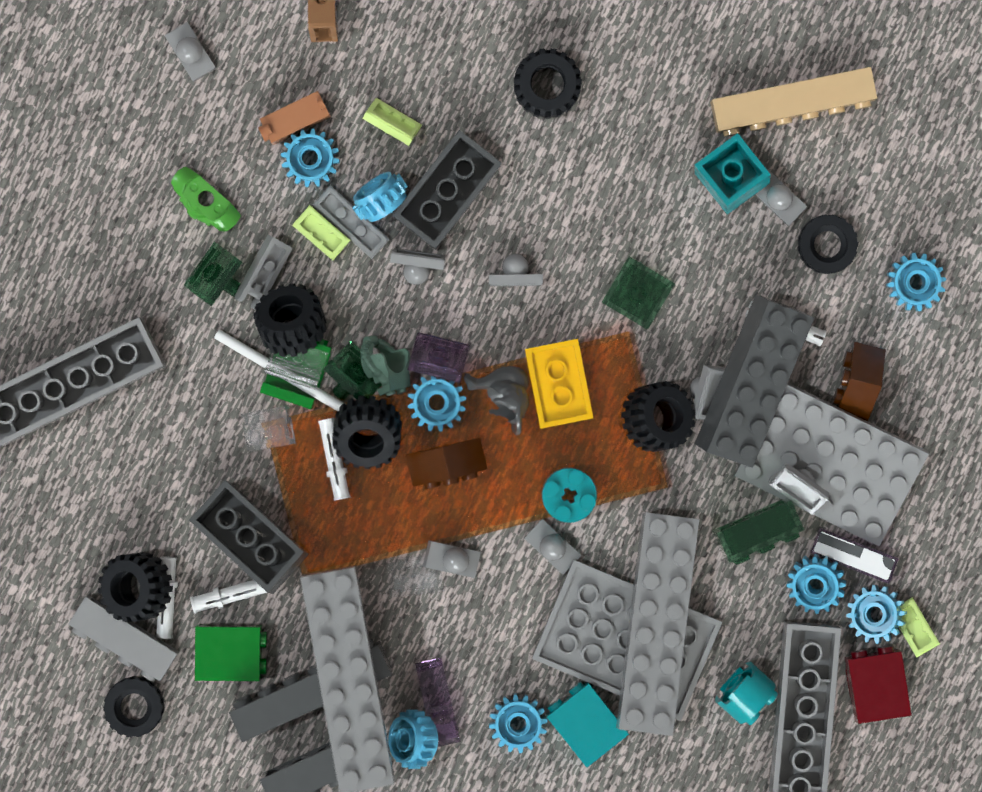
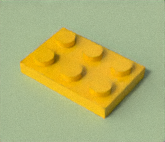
[525,339,593,429]

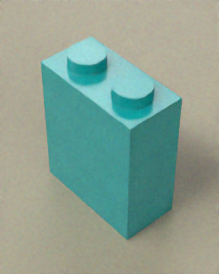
[546,681,629,767]

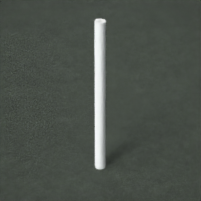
[214,329,345,411]

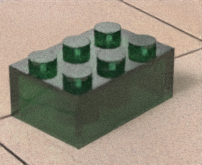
[712,498,804,565]

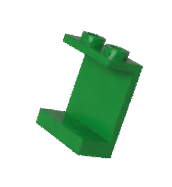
[260,339,332,409]
[195,625,267,681]

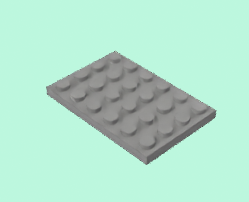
[735,383,929,546]
[532,559,722,721]

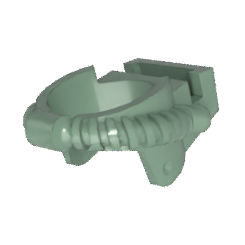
[360,335,411,397]

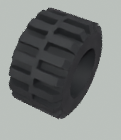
[514,48,582,119]
[253,283,327,357]
[621,381,696,452]
[332,395,402,469]
[98,552,173,622]

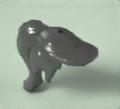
[464,366,529,435]

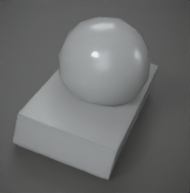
[165,22,216,82]
[755,170,807,226]
[390,248,446,285]
[489,253,543,286]
[690,365,725,420]
[769,463,830,515]
[524,519,581,575]
[423,540,481,578]

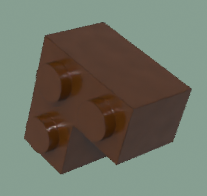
[833,342,886,421]
[406,438,488,490]

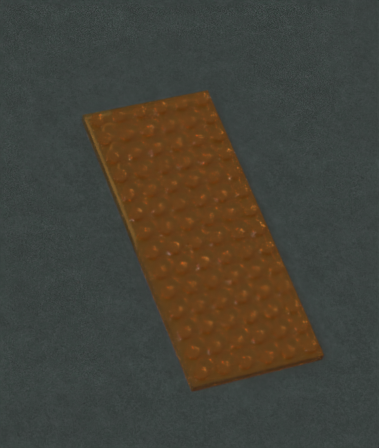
[264,331,668,575]

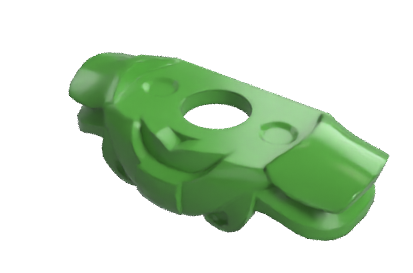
[171,167,241,232]

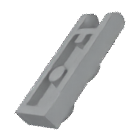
[235,235,293,310]

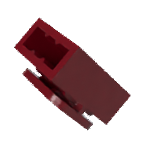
[844,645,912,724]

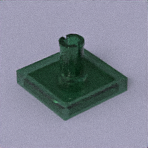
[184,241,243,306]
[601,256,675,330]
[323,341,382,400]

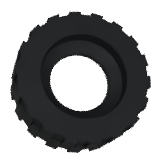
[797,214,859,274]
[103,676,165,738]

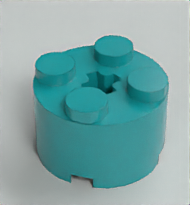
[541,467,597,523]
[715,661,778,725]

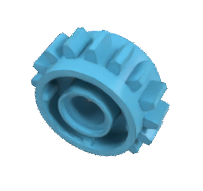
[281,128,340,188]
[352,172,408,222]
[886,253,946,312]
[407,373,466,432]
[787,554,846,614]
[846,585,907,644]
[489,693,547,753]
[388,710,438,769]

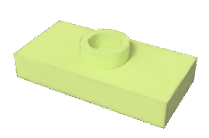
[363,98,422,146]
[292,205,351,261]
[898,597,940,658]

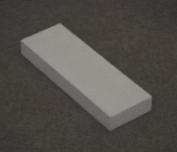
[312,185,390,259]

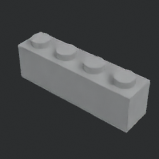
[68,595,180,682]

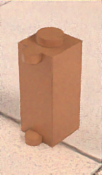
[258,91,331,145]

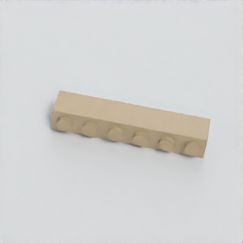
[710,67,877,137]

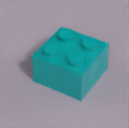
[694,133,771,215]

